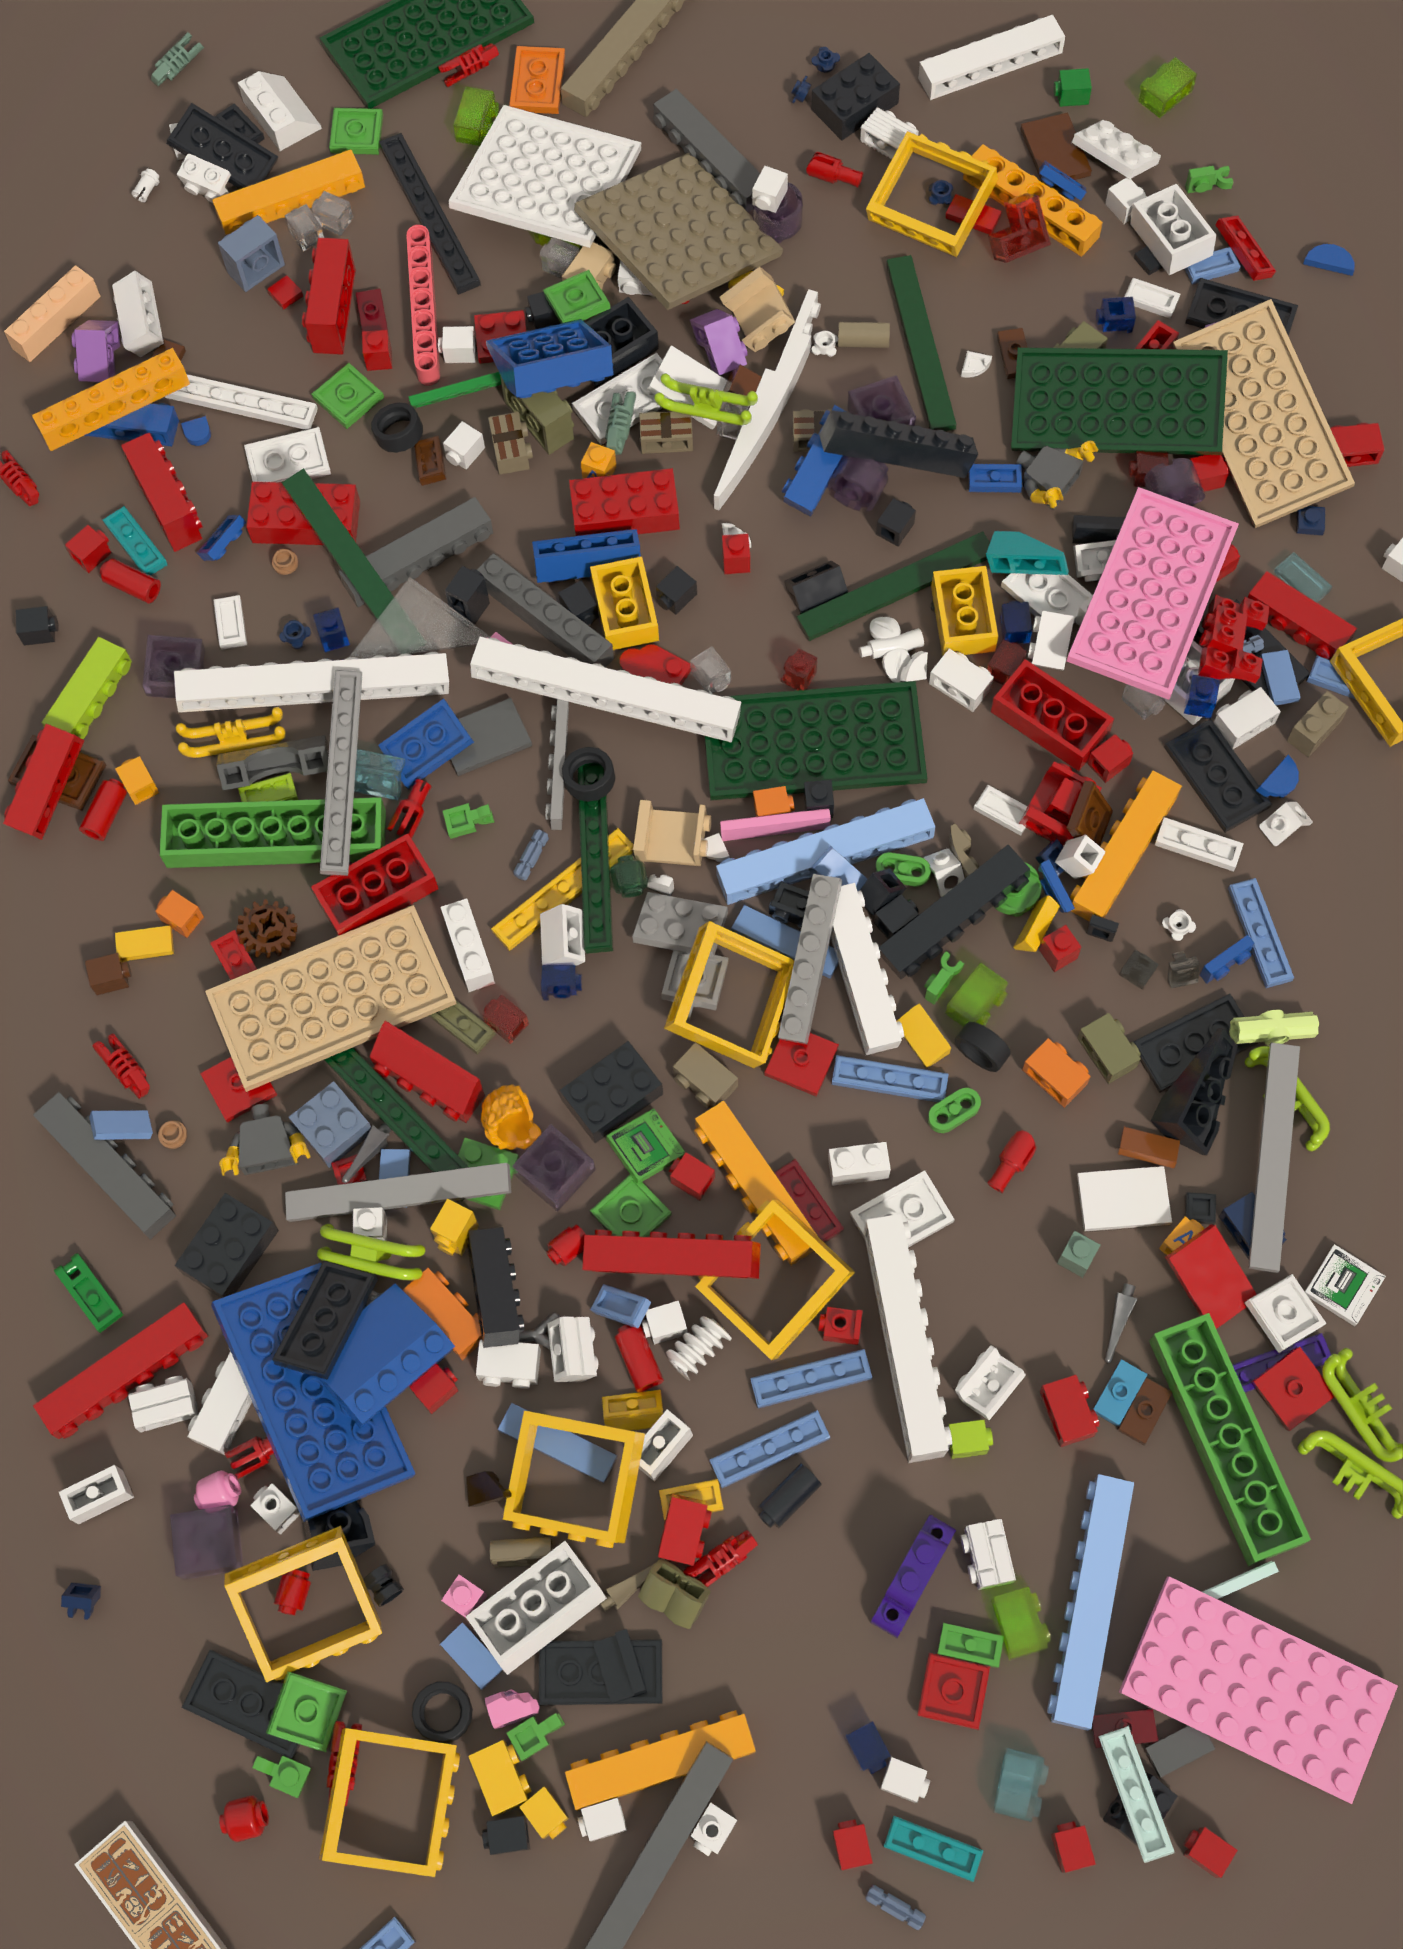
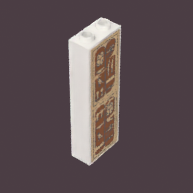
[74,1821,227,1949]

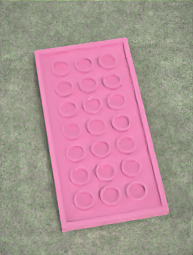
[1066,487,1239,700]
[1119,1576,1398,1804]

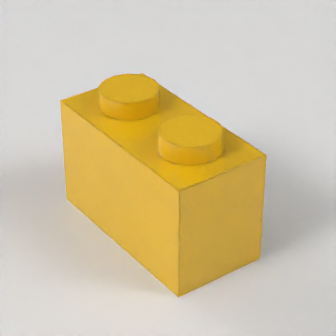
[430,1199,479,1256]
[469,1740,532,1817]

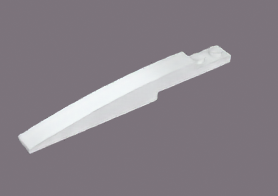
[714,289,821,510]

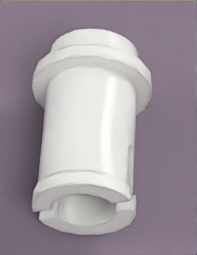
[131,168,159,202]

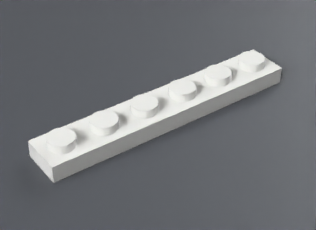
[165,375,318,430]

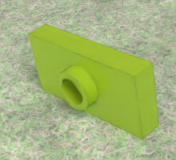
[238,773,298,802]

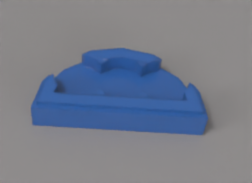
[1303,244,1355,276]
[1256,755,1299,798]
[1038,859,1075,913]

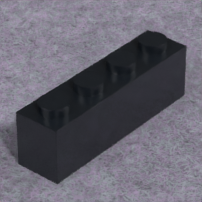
[467,1227,524,1348]

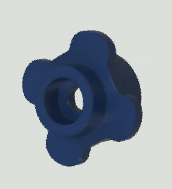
[811,47,840,73]
[791,75,811,104]
[929,180,953,205]
[279,620,311,649]

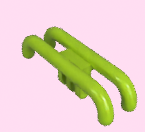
[654,373,758,425]
[1245,1046,1330,1151]
[317,1224,426,1280]
[1322,1348,1403,1462]
[1298,1430,1403,1519]

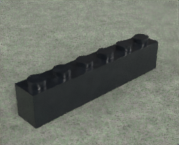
[819,410,978,478]
[879,844,1030,980]

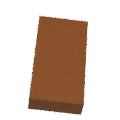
[1118,1126,1180,1168]

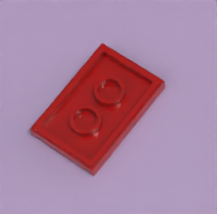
[1165,1224,1257,1329]

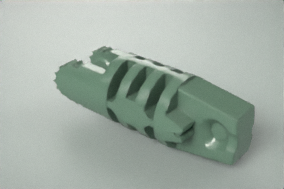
[151,32,204,87]
[605,391,636,455]

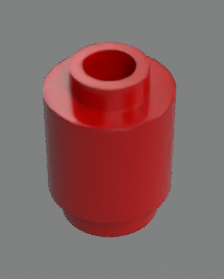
[546,1224,586,1266]
[273,1569,311,1616]

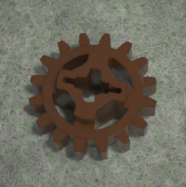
[236,899,298,959]

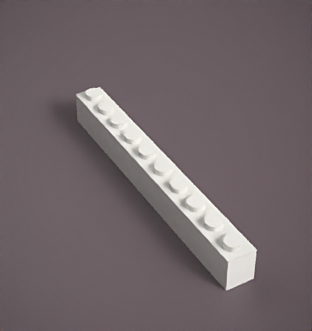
[470,637,741,742]
[174,652,449,713]

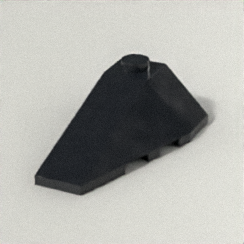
[1151,1028,1238,1155]
[302,1501,375,1571]

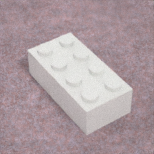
[466,1541,607,1675]

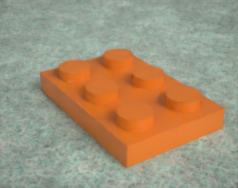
[509,46,565,114]

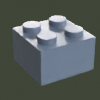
[218,215,285,292]
[289,1081,371,1168]

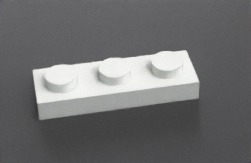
[1155,817,1244,872]

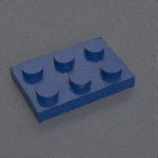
[378,698,474,789]

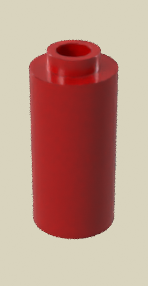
[100,558,161,604]
[79,778,127,841]
[614,1324,664,1393]

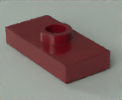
[356,288,389,335]
[1092,1709,1158,1748]

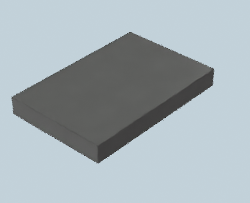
[450,698,532,776]

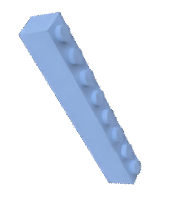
[716,798,935,905]
[1047,1474,1134,1731]

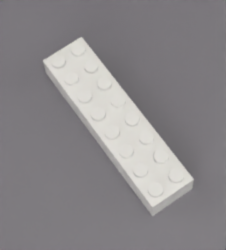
[864,1214,952,1463]

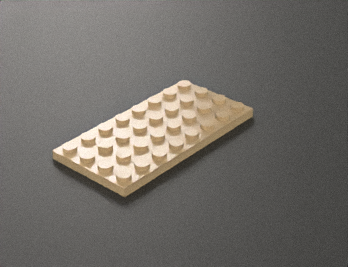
[1173,299,1355,528]
[205,905,457,1092]

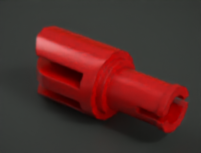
[806,151,863,188]
[387,779,432,839]
[987,1130,1037,1193]
[224,1436,274,1479]

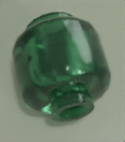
[610,855,648,898]

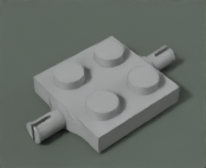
[661,950,729,1021]

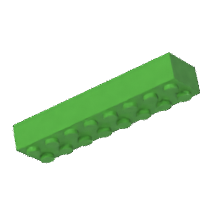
[160,797,386,868]
[1149,1313,1311,1566]

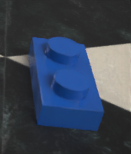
[1039,161,1087,201]
[969,464,1022,493]
[197,515,247,561]
[1199,935,1255,984]

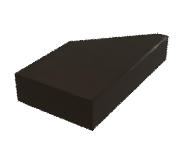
[466,1471,512,1507]

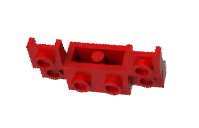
[1198,595,1269,684]

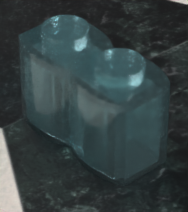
[993,1748,1049,1822]

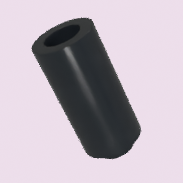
[758,1463,822,1528]

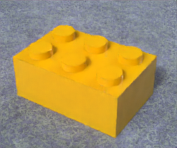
[590,557,659,650]
[931,566,998,657]

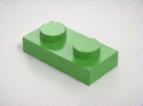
[937,1623,1004,1668]

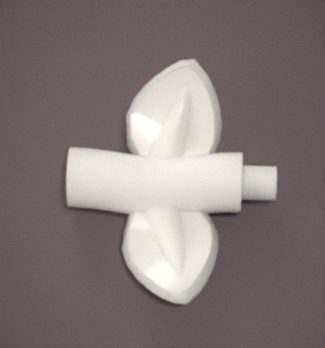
[859,617,924,683]

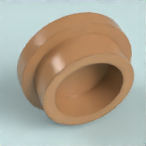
[272,549,298,575]
[158,1121,187,1149]

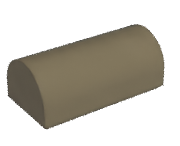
[838,322,890,348]
[490,1536,553,1568]

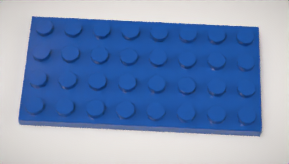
[211,1262,415,1522]

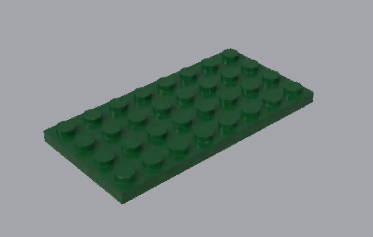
[320,0,534,109]
[1011,348,1228,455]
[705,681,927,801]

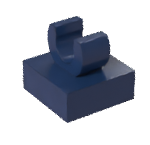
[61,1582,101,1620]

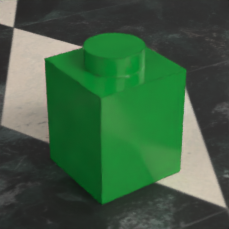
[1054,68,1092,107]

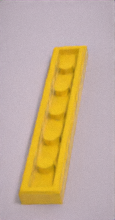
[491,828,634,951]

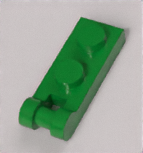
[54,1252,124,1333]

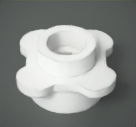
[812,331,838,357]
[1162,909,1196,941]

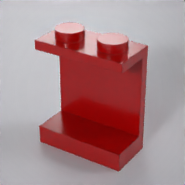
[1019,761,1102,847]

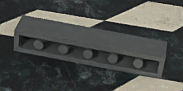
[653,89,760,212]
[339,497,493,607]
[477,553,614,668]
[33,1092,176,1240]

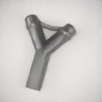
[518,1312,560,1349]

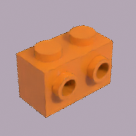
[1022,1038,1091,1108]

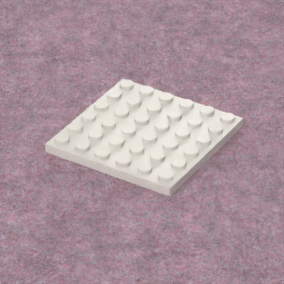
[449,105,641,248]

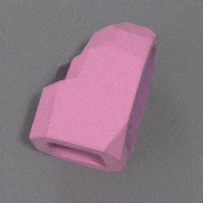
[485,1689,540,1729]

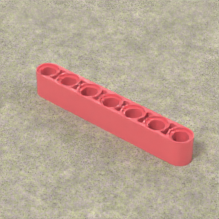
[406,225,440,386]

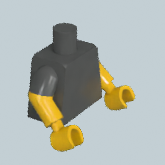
[1016,441,1098,510]
[219,1104,311,1176]

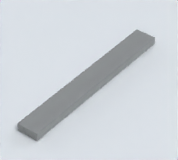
[320,670,362,876]
[1248,1042,1300,1273]
[285,1163,511,1222]

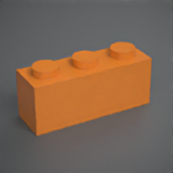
[403,1268,482,1360]

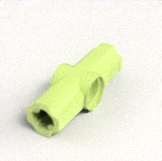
[1229,1010,1319,1046]

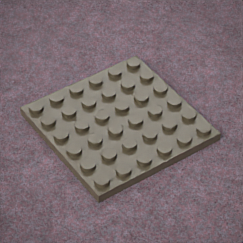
[574,153,783,310]

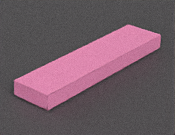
[720,808,831,841]

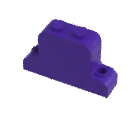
[870,1515,956,1638]

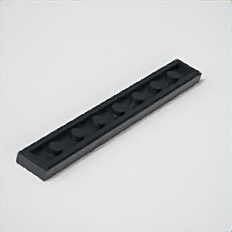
[379,133,481,295]

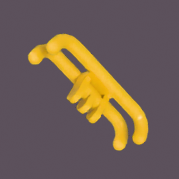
[176,707,285,758]

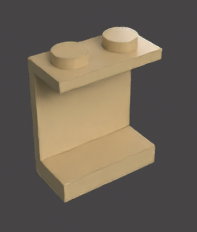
[720,266,795,352]
[633,800,711,866]

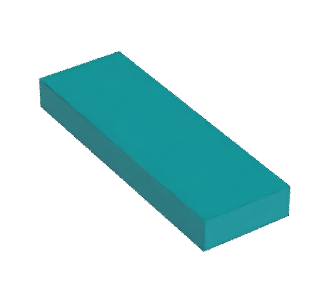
[103,506,168,576]
[883,1816,983,1882]

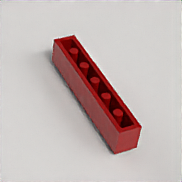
[582,1230,761,1279]
[33,1302,208,1439]

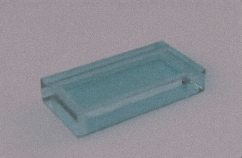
[1274,552,1333,602]

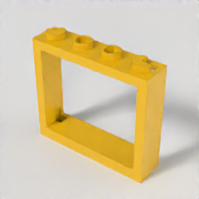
[866,131,998,257]
[1330,618,1403,747]
[664,921,794,1068]
[695,1200,855,1360]
[503,1411,645,1548]
[224,1526,382,1682]
[319,1728,460,1877]

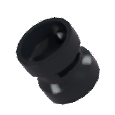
[363,1564,404,1607]

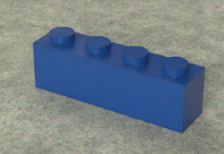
[74,394,179,447]
[782,405,847,517]
[532,529,641,583]

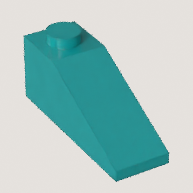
[986,531,1069,575]

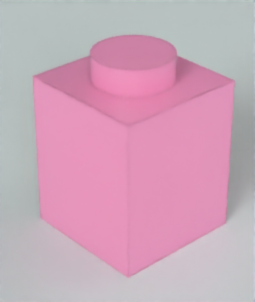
[441,1575,488,1620]

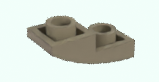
[949,823,979,878]

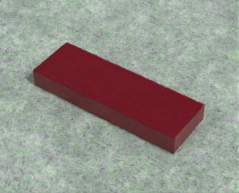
[774,1159,844,1243]

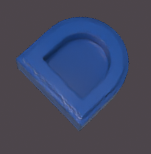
[181,416,211,446]

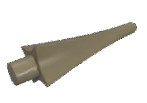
[599,1558,670,1612]

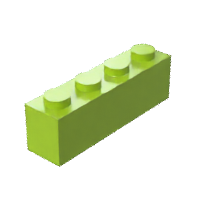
[41,637,132,739]

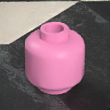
[194,1470,241,1515]

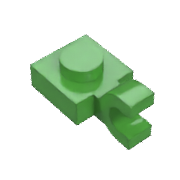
[1185,166,1233,194]
[443,803,494,839]
[924,952,964,1005]
[507,1713,566,1761]
[252,1756,312,1798]

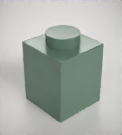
[1057,1231,1100,1278]

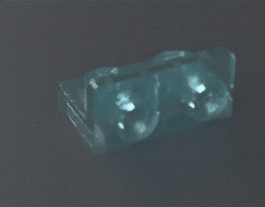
[354,749,405,800]

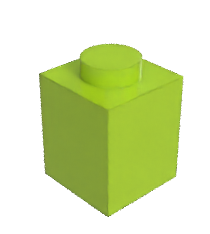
[948,1420,993,1459]

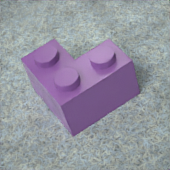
[690,309,748,375]
[72,320,120,382]

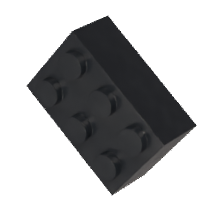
[811,53,900,141]
[586,297,659,388]
[559,1041,663,1143]
[174,1193,279,1298]

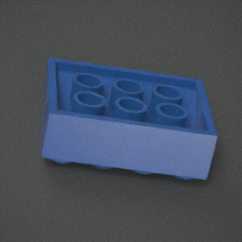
[486,319,613,398]
[317,1283,455,1428]

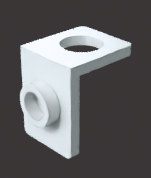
[1259,802,1313,846]
[924,848,965,897]

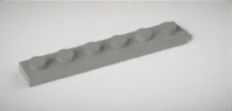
[546,699,569,830]
[778,874,842,1044]

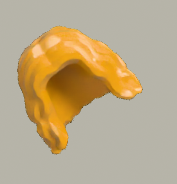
[481,1084,541,1150]

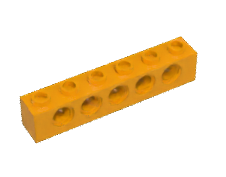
[963,144,1103,257]
[32,348,190,451]

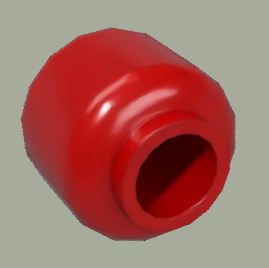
[219,1795,269,1842]

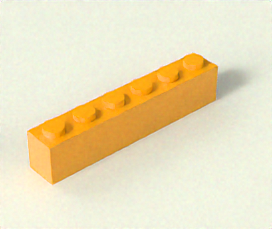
[212,150,365,235]
[1070,771,1182,922]
[694,1100,817,1266]
[565,1710,756,1811]

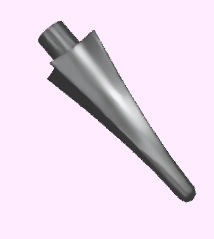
[342,1123,391,1183]
[1105,1283,1138,1363]

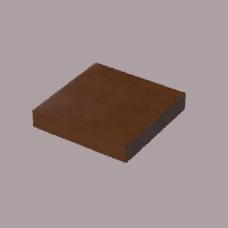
[1067,781,1113,846]

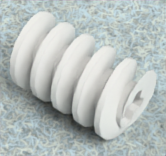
[666,1316,732,1381]

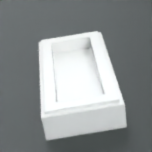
[1123,278,1180,319]
[214,595,247,650]
[973,785,1028,836]

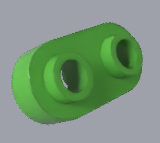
[875,852,931,886]
[928,1088,981,1133]

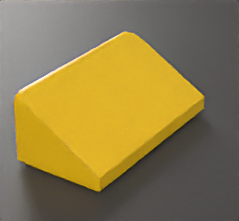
[1013,895,1060,952]
[896,1004,951,1068]
[602,1390,663,1431]

